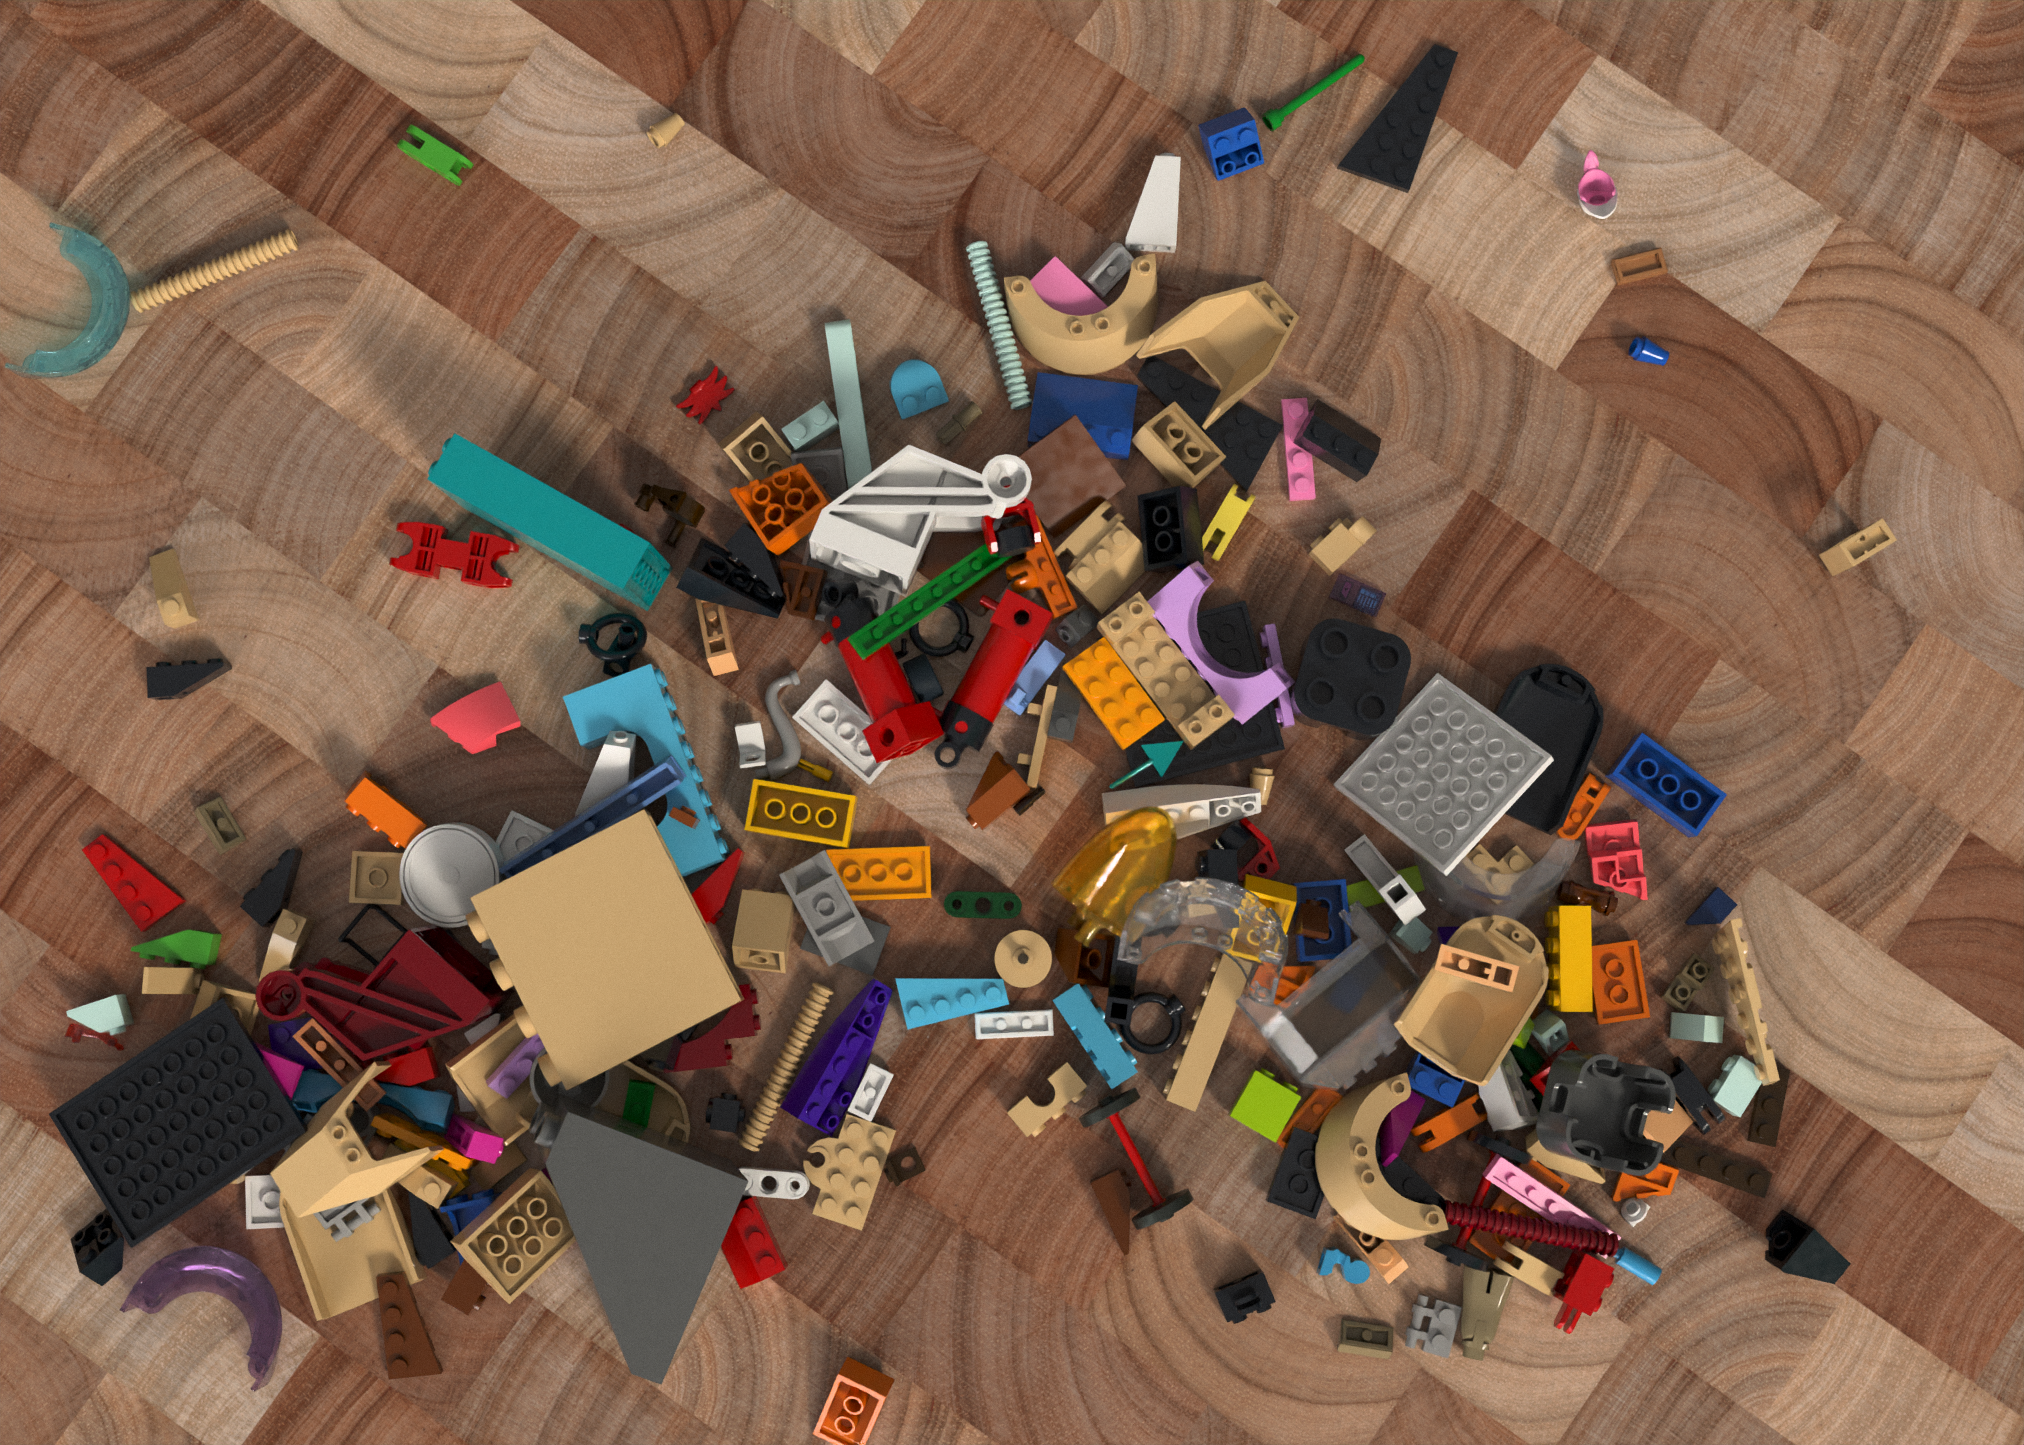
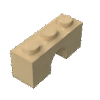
[1007,1061,1087,1137]

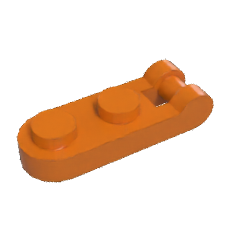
[1556,772,1611,841]

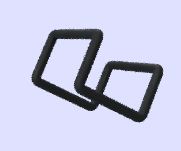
[338,904,408,969]

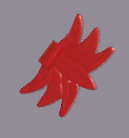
[676,366,735,425]

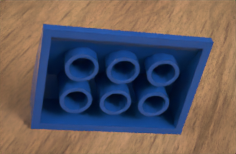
[1028,372,1138,460]

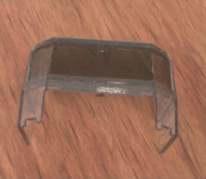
[1235,901,1422,1091]

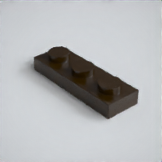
[1747,1067,1790,1147]

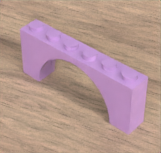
[1147,561,1295,724]

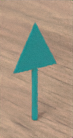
[1109,741,1183,789]

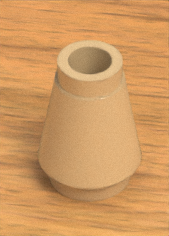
[647,113,685,149]
[1249,767,1275,805]

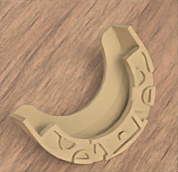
[1004,254,1158,375]
[1315,1072,1449,1240]

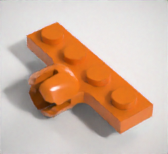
[1006,515,1077,619]

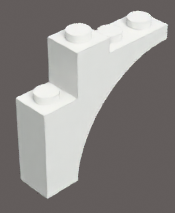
[1344,834,1426,926]

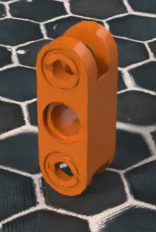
[1410,1092,1487,1153]

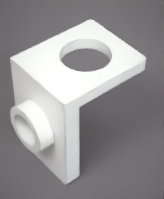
[735,721,766,768]

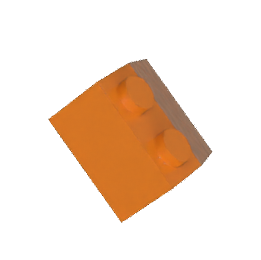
[813,1357,895,1445]

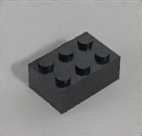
[1137,486,1205,573]

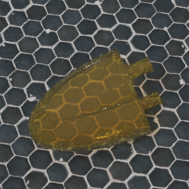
[1051,806,1177,947]

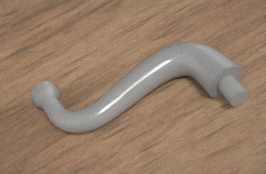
[755,669,801,781]

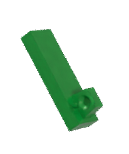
[622,1079,656,1127]

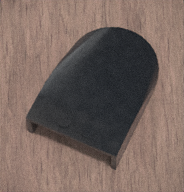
[1493,664,1604,835]

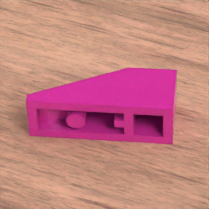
[444,1113,504,1164]

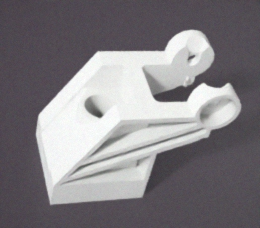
[809,445,1032,597]

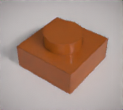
[669,805,700,829]

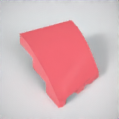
[430,681,520,754]
[1584,819,1648,900]

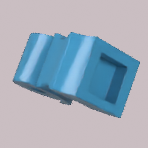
[1316,1246,1370,1284]

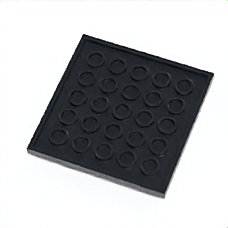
[1096,601,1285,788]

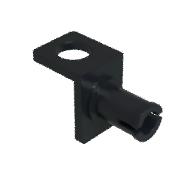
[603,623,637,677]

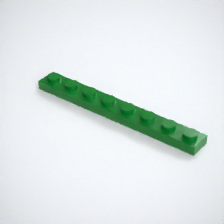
[847,528,1015,660]

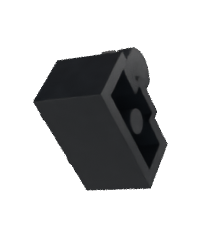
[1213,1269,1276,1324]

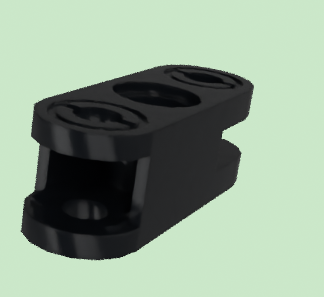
[1658,1056,1725,1135]

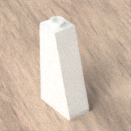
[1125,153,1181,253]
[575,730,636,816]

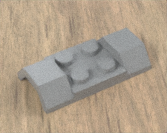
[779,850,874,966]

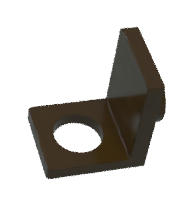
[883,1147,926,1187]

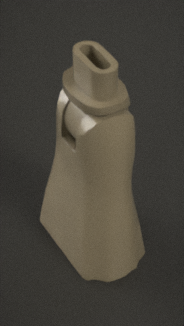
[1461,1264,1514,1361]

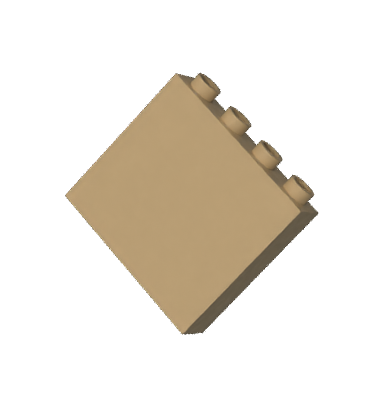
[466,809,744,1091]

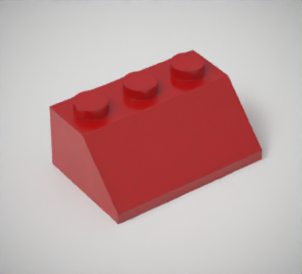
[721,1196,788,1289]

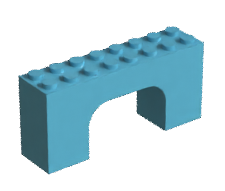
[563,664,730,878]

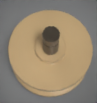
[995,930,1052,988]

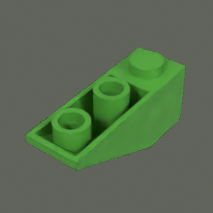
[131,929,222,969]

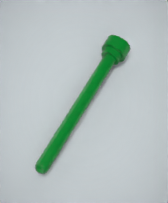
[1262,54,1365,132]

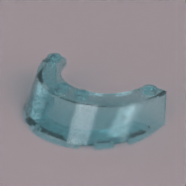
[5,222,130,379]

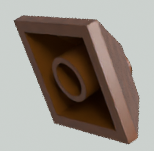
[1054,928,1116,988]

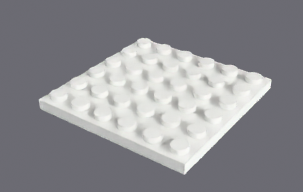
[1333,673,1554,876]

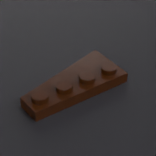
[376,1271,443,1380]

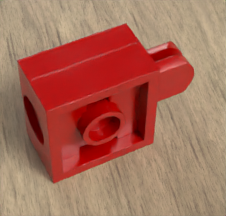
[1553,1248,1615,1334]

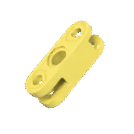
[1202,484,1256,561]

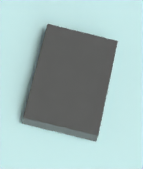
[800,916,891,976]

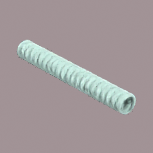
[966,241,1032,410]

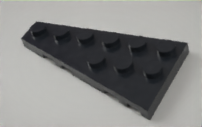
[1337,44,1458,193]
[1137,356,1283,492]

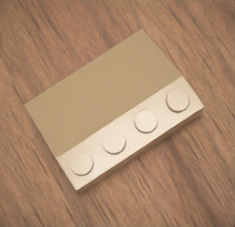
[450,1168,576,1304]

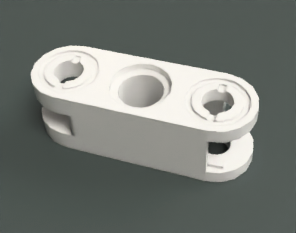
[738,1166,810,1199]

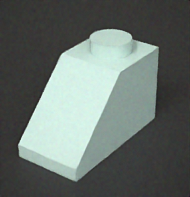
[1388,917,1433,953]
[66,994,134,1036]

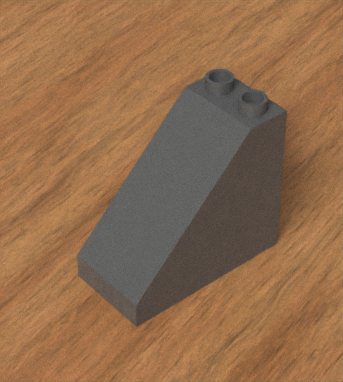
[529,1093,748,1385]

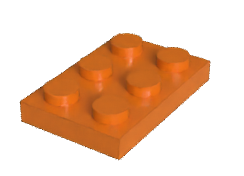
[1592,940,1650,1025]

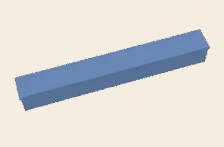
[499,754,687,878]

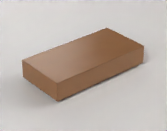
[1611,247,1668,286]

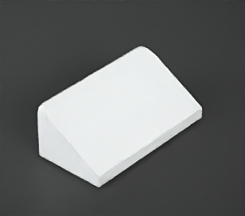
[1081,242,1134,298]

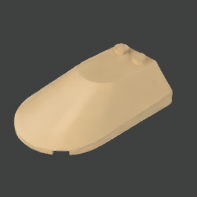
[1394,915,1549,1086]
[445,1014,532,1146]

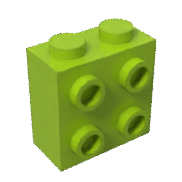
[1228,1068,1301,1143]

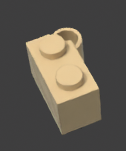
[1308,516,1377,577]

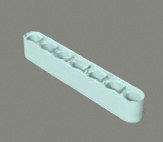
[825,319,872,489]

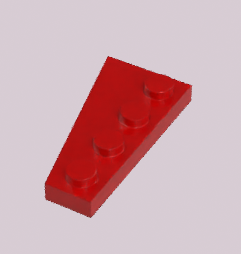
[82,834,187,932]

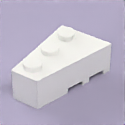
[1478,1049,1539,1132]

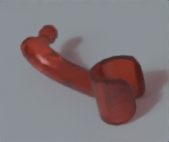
[65,1023,124,1051]

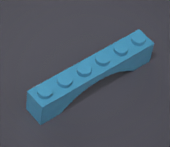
[291,1069,455,1134]

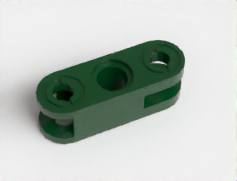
[944,891,1022,919]

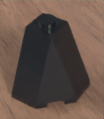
[1765,1209,1851,1284]

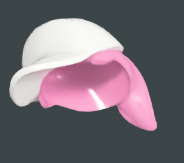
[1577,150,1617,219]

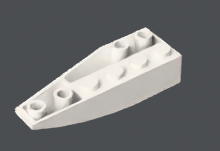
[1102,784,1261,852]

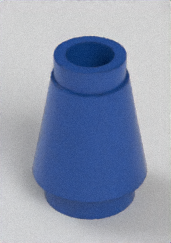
[1628,336,1669,366]

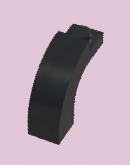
[1104,933,1142,1025]

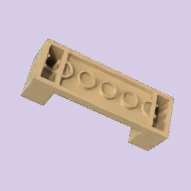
[1097,592,1235,750]

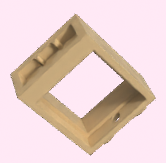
[1819,518,1897,576]

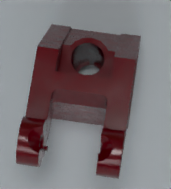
[255,924,514,1061]

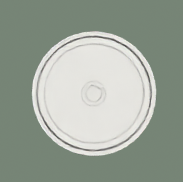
[399,822,506,928]

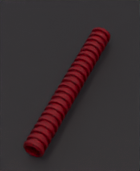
[1441,1199,1619,1257]

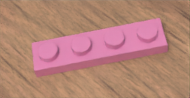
[1281,398,1316,501]

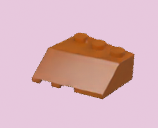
[729,463,833,556]

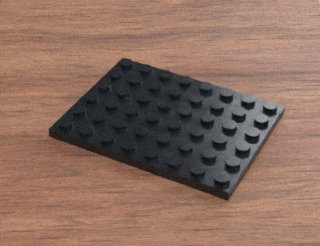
[49,997,308,1248]

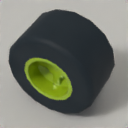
[903,653,944,703]

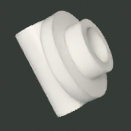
[1621,1197,1650,1227]

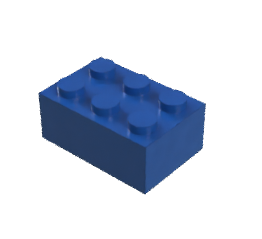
[1290,879,1353,962]

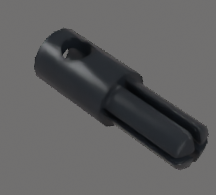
[1013,786,1046,816]

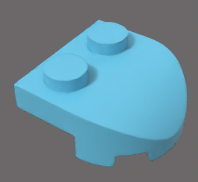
[889,359,949,420]

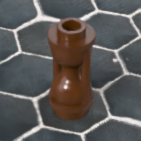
[1557,879,1618,916]

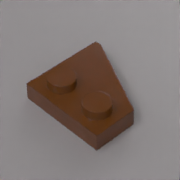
[779,560,828,621]

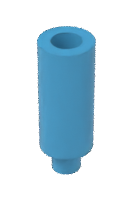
[1614,1246,1662,1285]

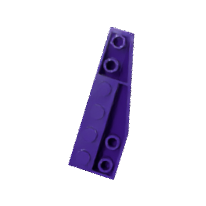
[780,978,893,1136]

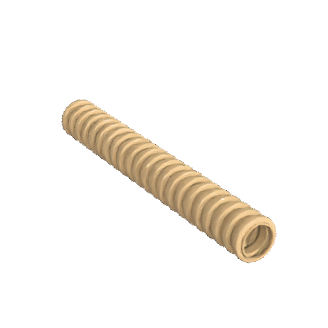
[130,229,299,313]
[738,982,834,1152]

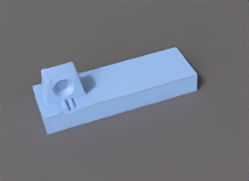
[1004,639,1066,716]

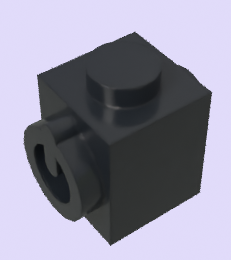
[705,1092,746,1133]

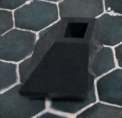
[70,1208,124,1286]

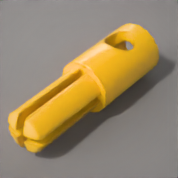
[797,759,833,782]

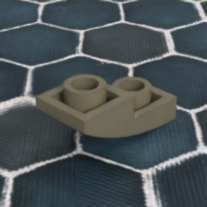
[1660,953,1715,1013]

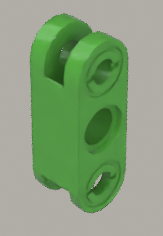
[396,124,474,186]

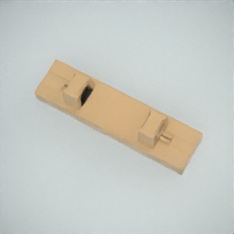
[1017,685,1057,789]

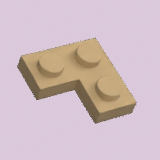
[1460,844,1534,899]

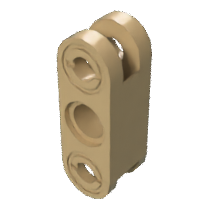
[1054,500,1125,571]
[1493,1240,1565,1297]

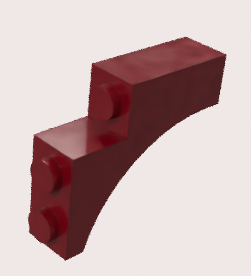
[664,984,761,1073]

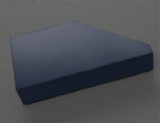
[1684,887,1737,925]

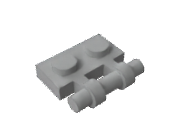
[314,1197,381,1242]
[1405,1294,1462,1358]

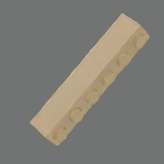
[1162,953,1253,1112]

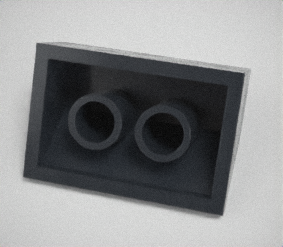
[1293,399,1381,482]

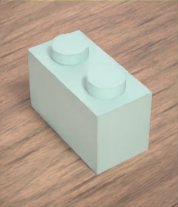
[781,401,839,452]
[1708,1055,1762,1117]

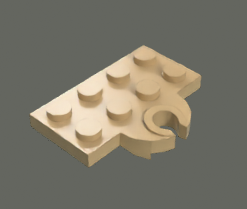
[803,1113,896,1231]

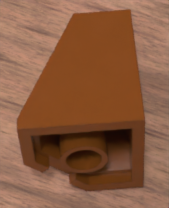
[966,751,1030,831]

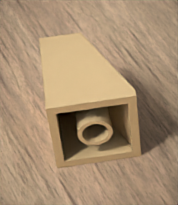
[732,888,794,973]

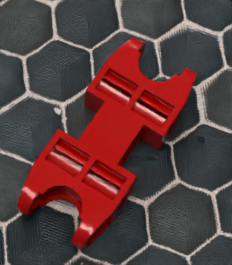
[389,522,520,588]

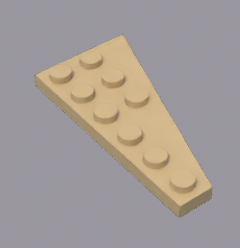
[1712,918,1780,1086]

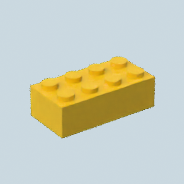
[744,779,858,848]
[1544,906,1593,1012]

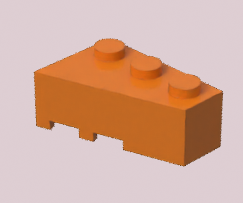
[345,770,427,849]

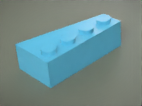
[895,978,1009,1030]
[1052,983,1138,1089]

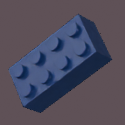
[1605,733,1727,838]

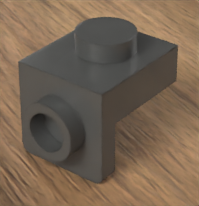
[1055,604,1099,648]

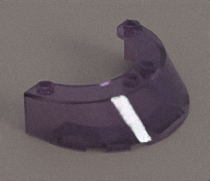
[120,1246,282,1392]

